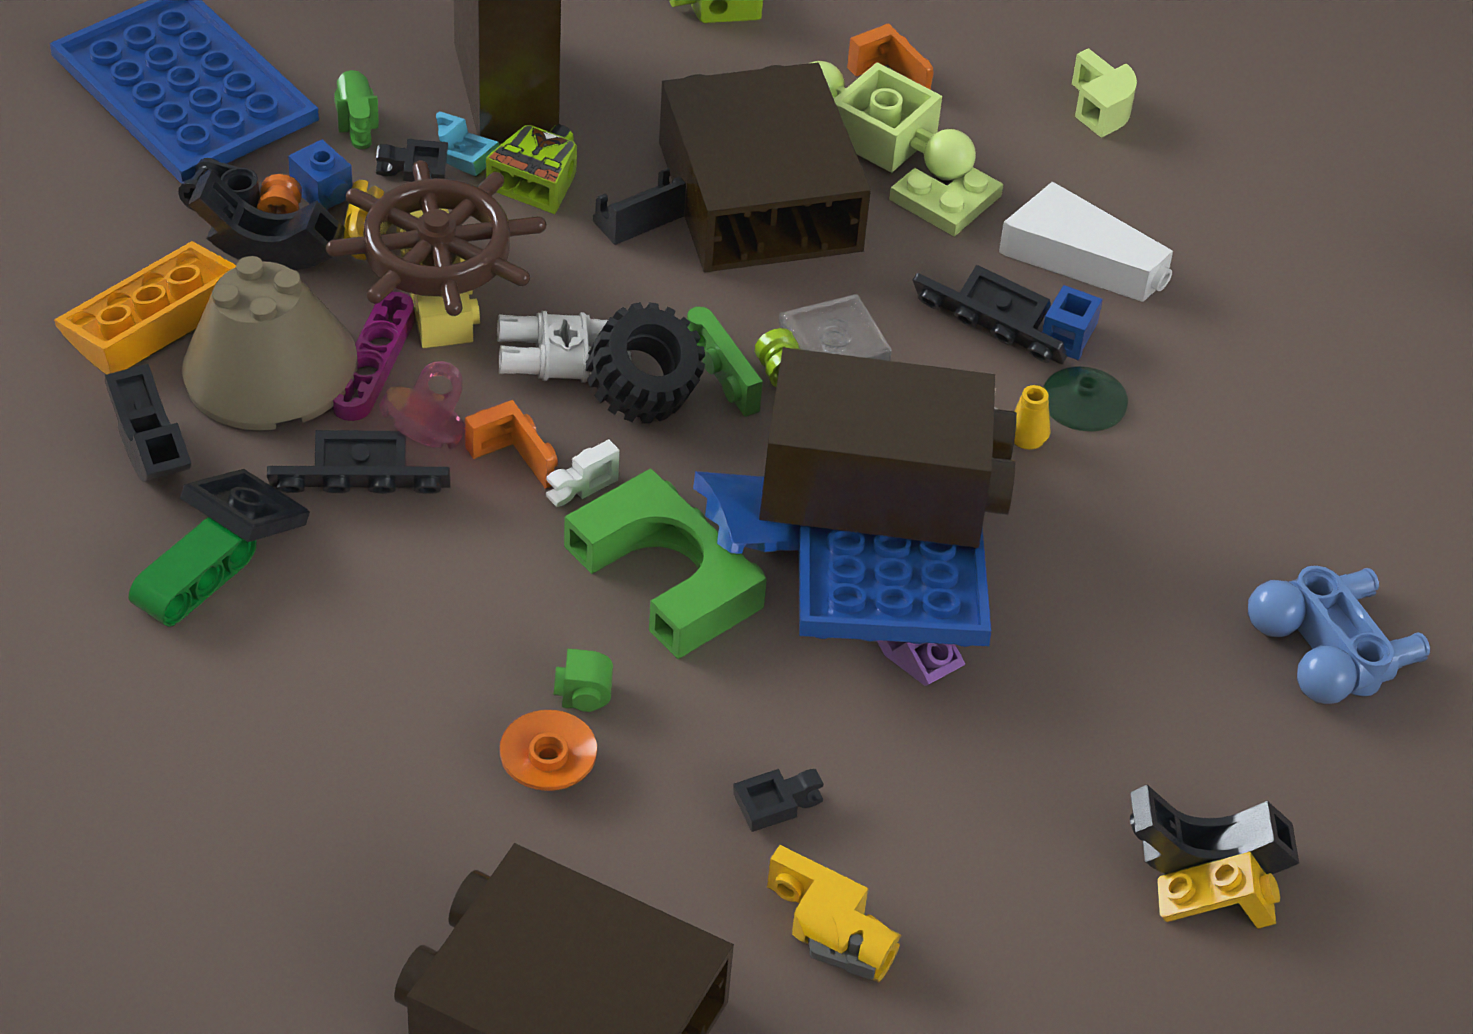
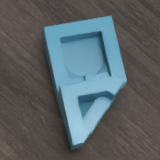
[436,111,499,176]

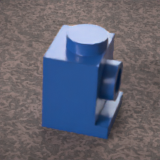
[1042,285,1103,361]

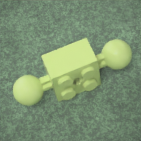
[811,61,976,181]

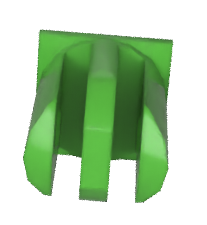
[334,70,379,149]

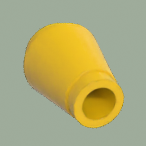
[1014,385,1051,450]

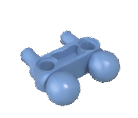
[1247,566,1430,704]

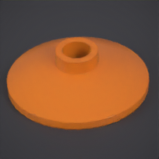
[500,710,597,791]

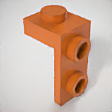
[847,23,934,90]
[465,399,558,489]

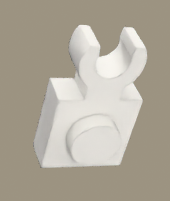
[546,439,620,507]

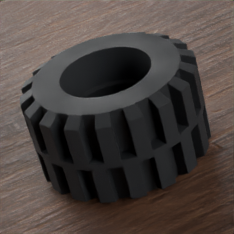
[586,302,705,423]

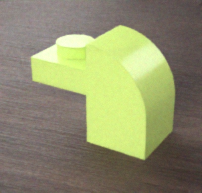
[1072,48,1137,138]

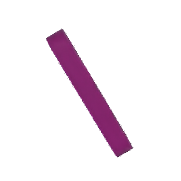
[332,292,415,421]

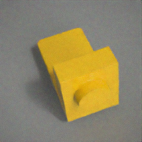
[1158,852,1280,929]

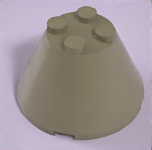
[182,256,358,430]

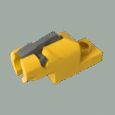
[767,845,902,983]

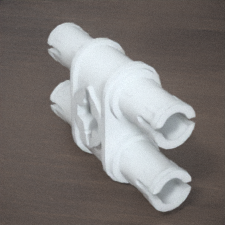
[497,311,631,383]

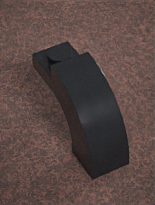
[105,364,192,482]

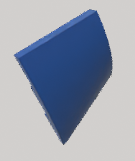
[693,471,800,554]

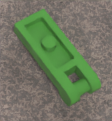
[687,306,763,417]

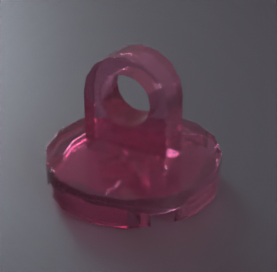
[379,361,465,449]

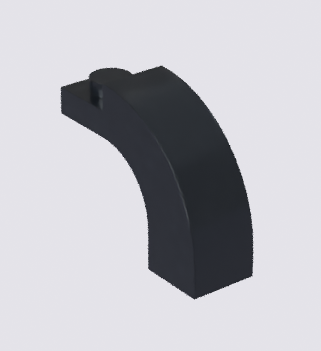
[188,170,345,270]
[1130,785,1299,874]

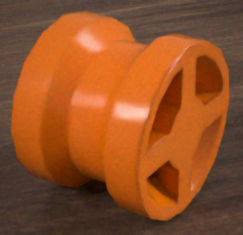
[257,174,302,214]

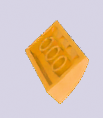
[54,241,236,374]

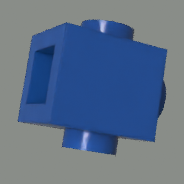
[288,139,353,210]

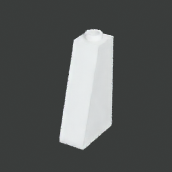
[999,182,1173,302]

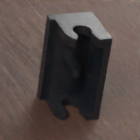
[593,168,686,245]

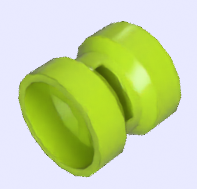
[754,328,799,387]

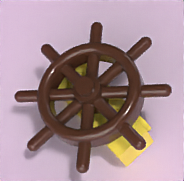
[326,160,547,348]

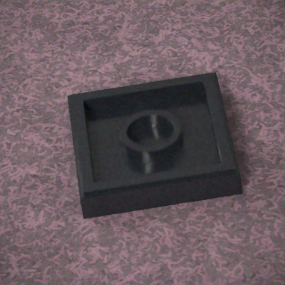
[180,469,310,542]

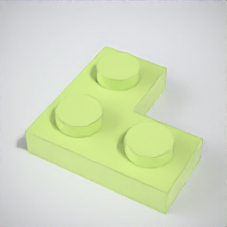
[889,167,1003,237]

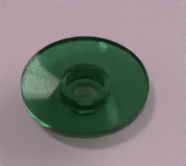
[1043,366,1128,432]

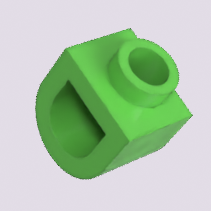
[553,648,613,712]

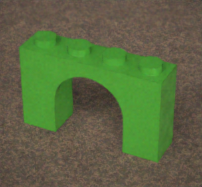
[564,468,767,659]

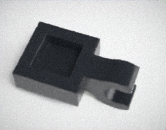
[376,139,448,182]
[733,769,824,832]

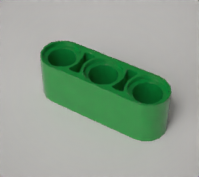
[128,517,257,627]

